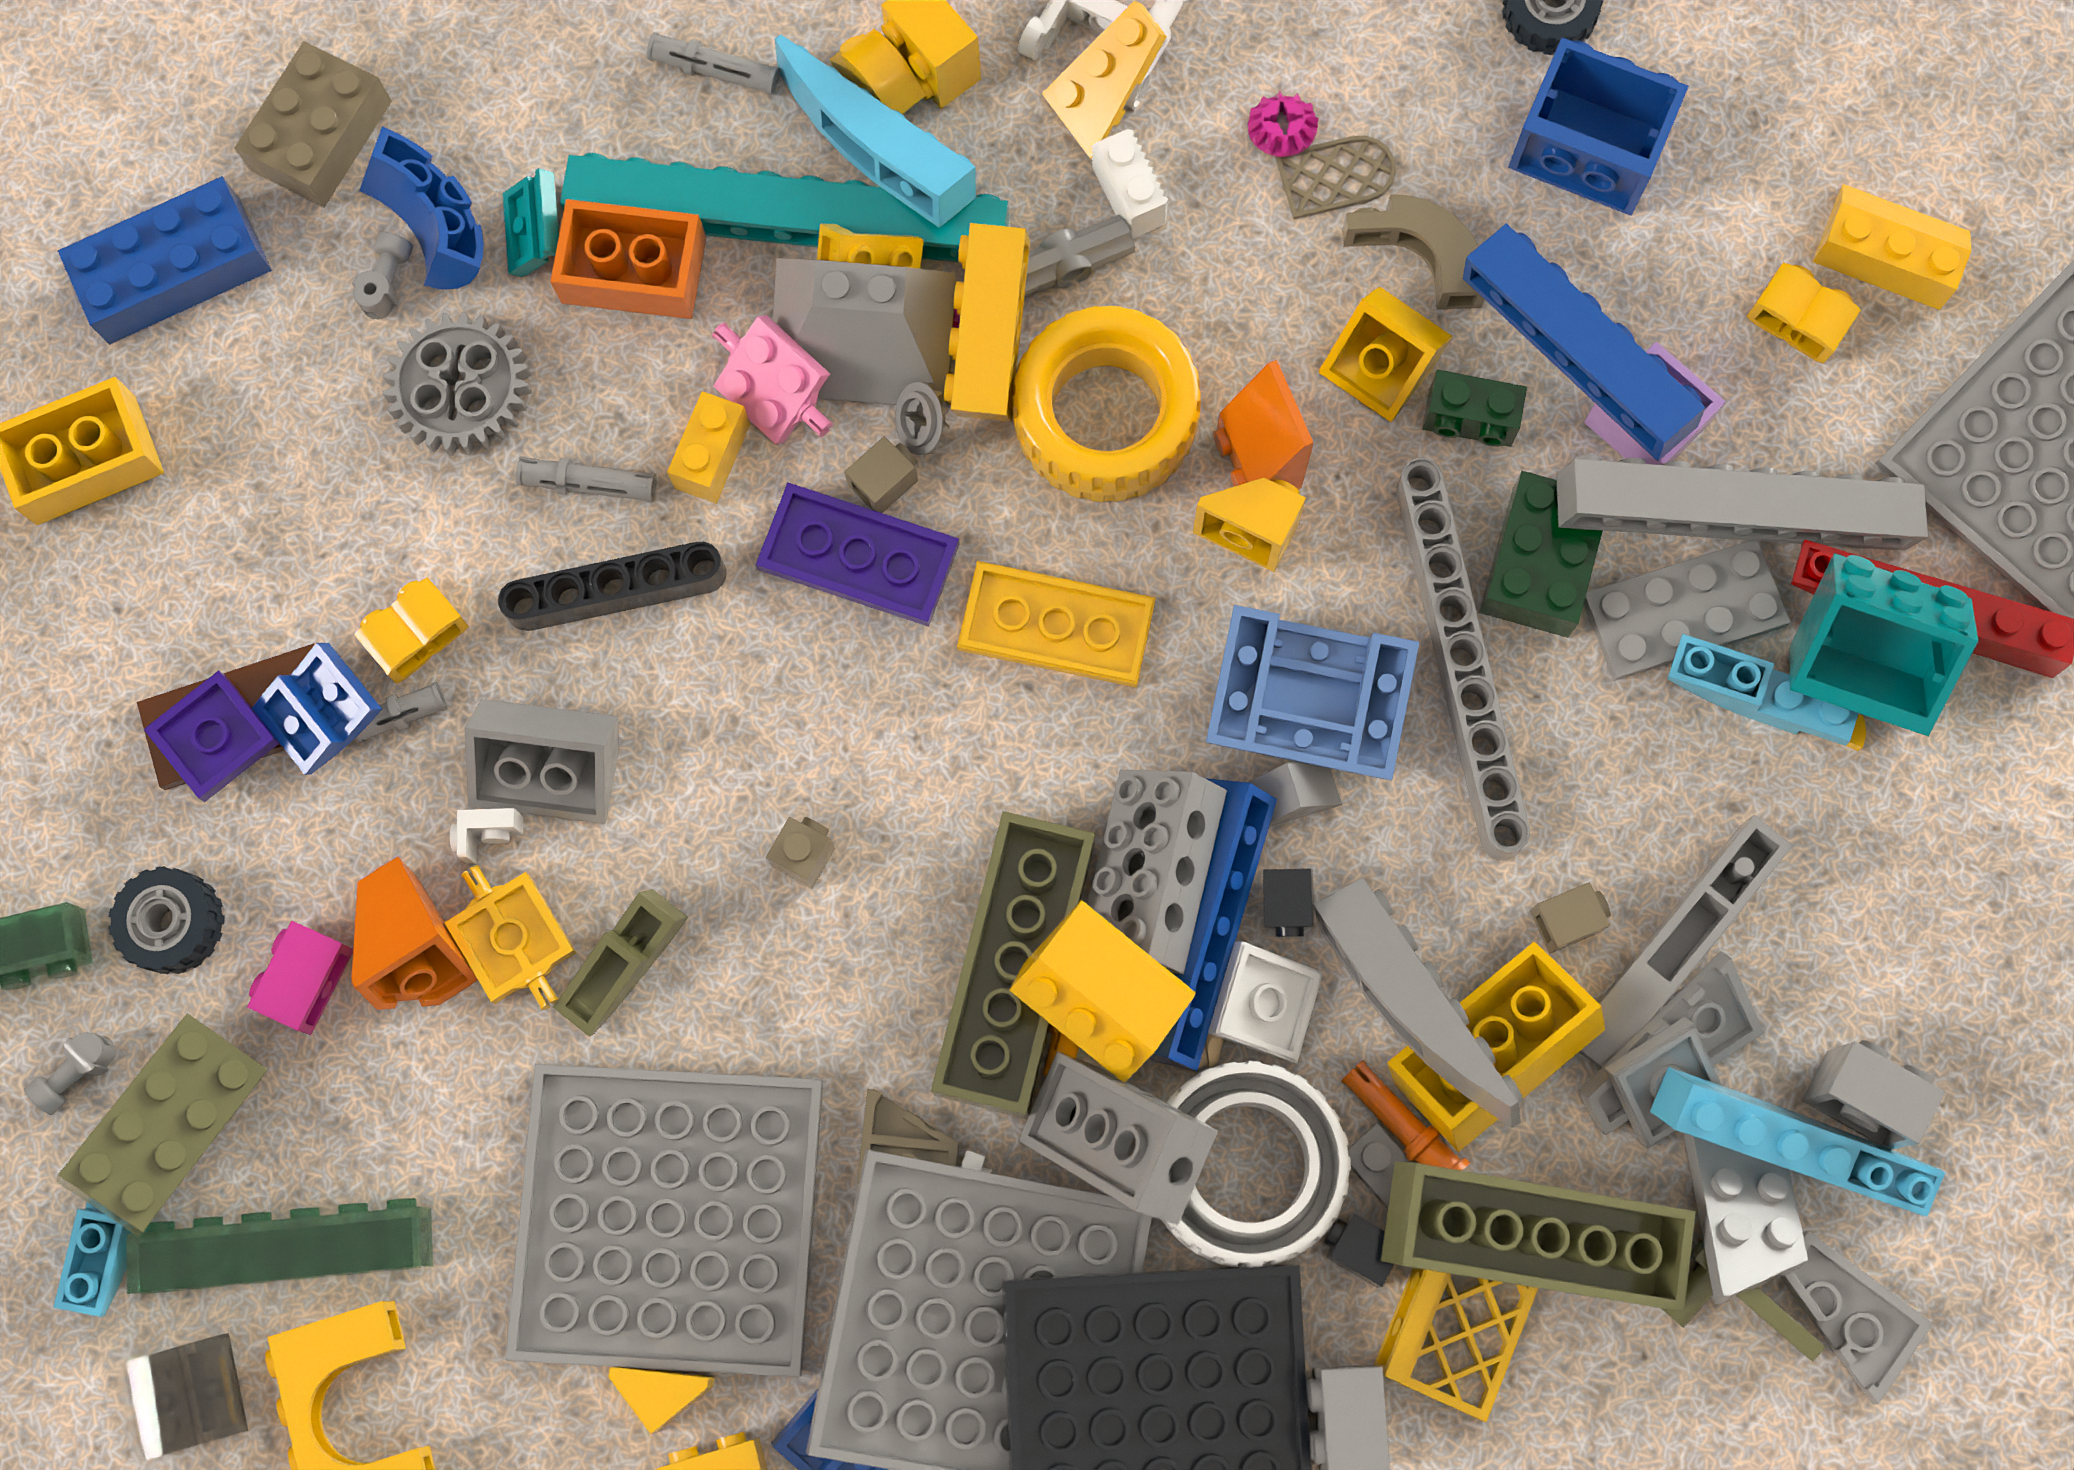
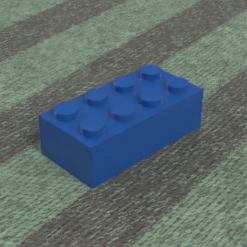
[57,176,272,345]

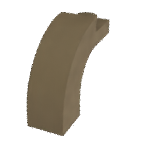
[1342,194,1485,310]

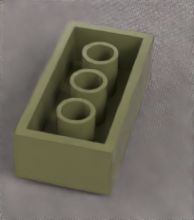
[56,1013,268,1237]

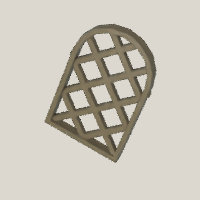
[1275,135,1396,220]

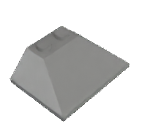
[773,258,957,407]

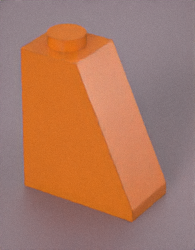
[351,856,478,1010]

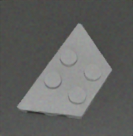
[1683,1133,1808,1304]

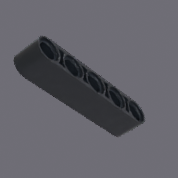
[498,542,726,631]

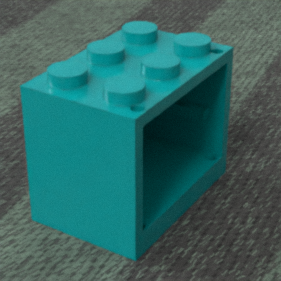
[1789,553,1978,737]

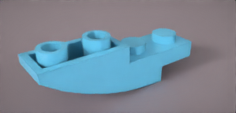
[1667,634,1859,746]
[53,1202,138,1317]

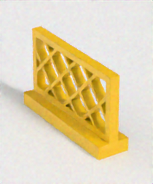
[1374,1267,1538,1423]

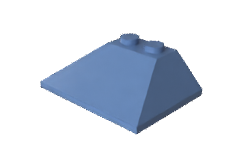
[1206,605,1420,781]

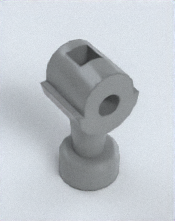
[352,232,413,320]
[24,1032,115,1115]

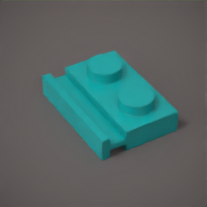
[502,168,559,277]

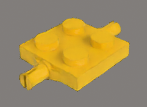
[444,865,577,1010]

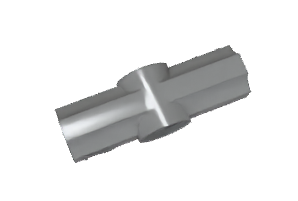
[1025,214,1135,298]

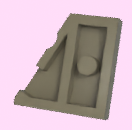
[857,1089,959,1184]

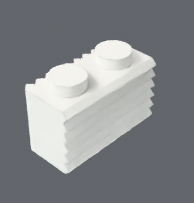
[1092,129,1168,239]

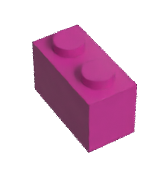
[247,920,353,1035]

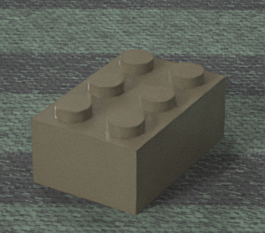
[234,41,392,208]

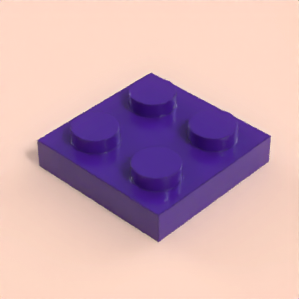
[144,670,279,802]

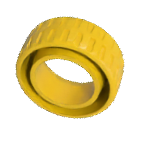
[1012,306,1201,502]

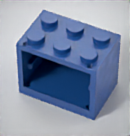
[1508,37,1689,216]

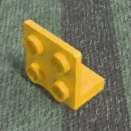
[817,224,923,269]

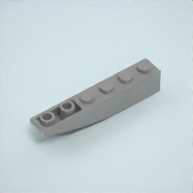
[1580,815,1793,1069]
[1313,877,1523,1128]

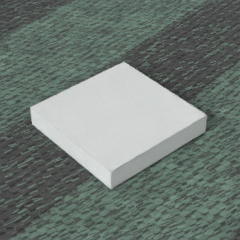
[1208,941,1323,1064]

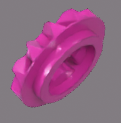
[1248,91,1318,157]

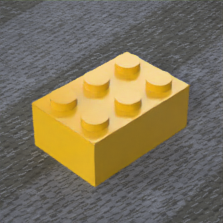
[0,377,164,526]

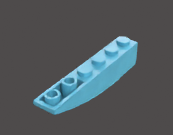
[775,34,976,228]
[1650,1067,1946,1217]

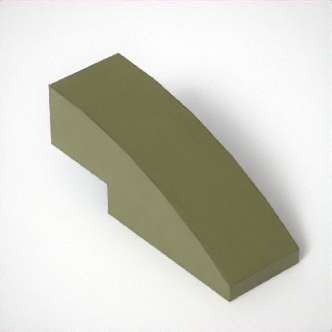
[553,889,688,1036]

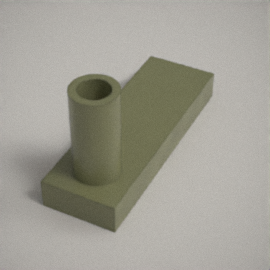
[1661,1240,1826,1362]

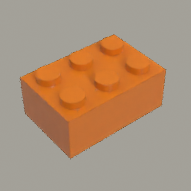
[550,199,707,319]

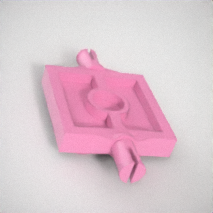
[712,315,833,445]

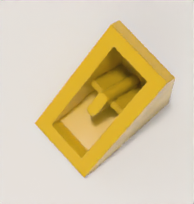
[608,1367,715,1434]

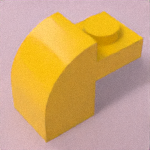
[829,28,926,114]

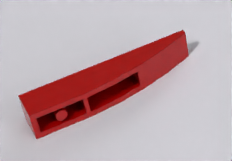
[1791,539,2074,678]

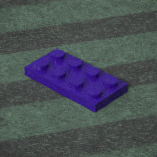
[755,482,960,627]

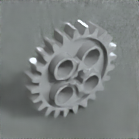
[382,312,532,456]

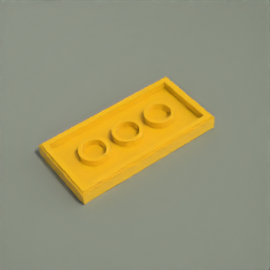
[957,561,1156,688]

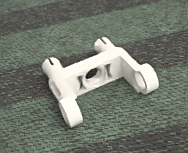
[1018,0,1187,110]

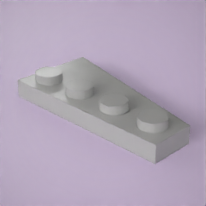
[1579,951,1764,1135]

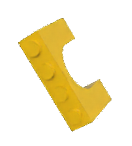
[265,1301,436,1470]

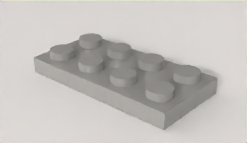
[1584,541,1791,681]

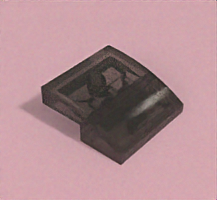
[126,1333,248,1460]

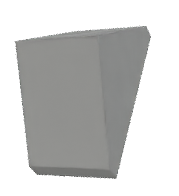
[1248,762,1342,827]

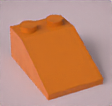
[1213,360,1314,490]

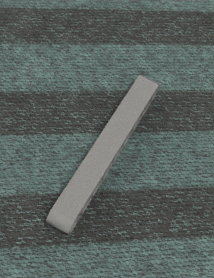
[1396,458,1530,860]

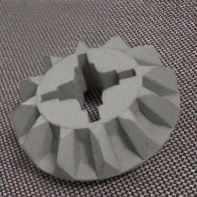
[895,382,950,455]

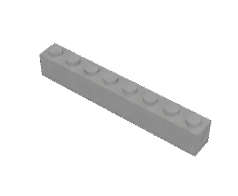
[1556,454,1928,550]

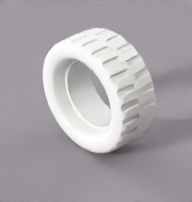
[1162,1061,1351,1268]

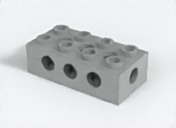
[1087,769,1227,974]
[1018,1051,1218,1225]

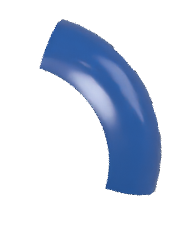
[359,126,484,290]

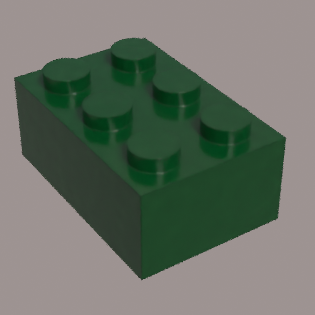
[1479,471,1603,638]

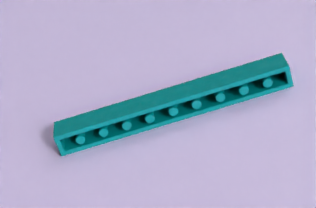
[560,153,1009,263]

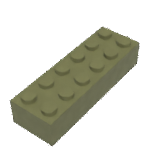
[931,811,1095,1119]
[1381,1161,1696,1312]

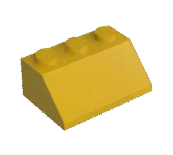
[1812,184,1972,310]
[1009,900,1196,1083]

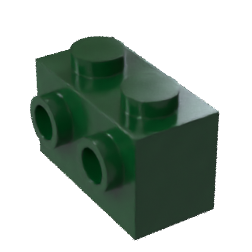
[1422,369,1527,447]

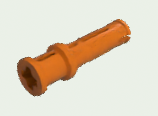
[1341,1060,1470,1171]

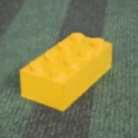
[944,223,1030,422]
[1387,941,1605,1153]

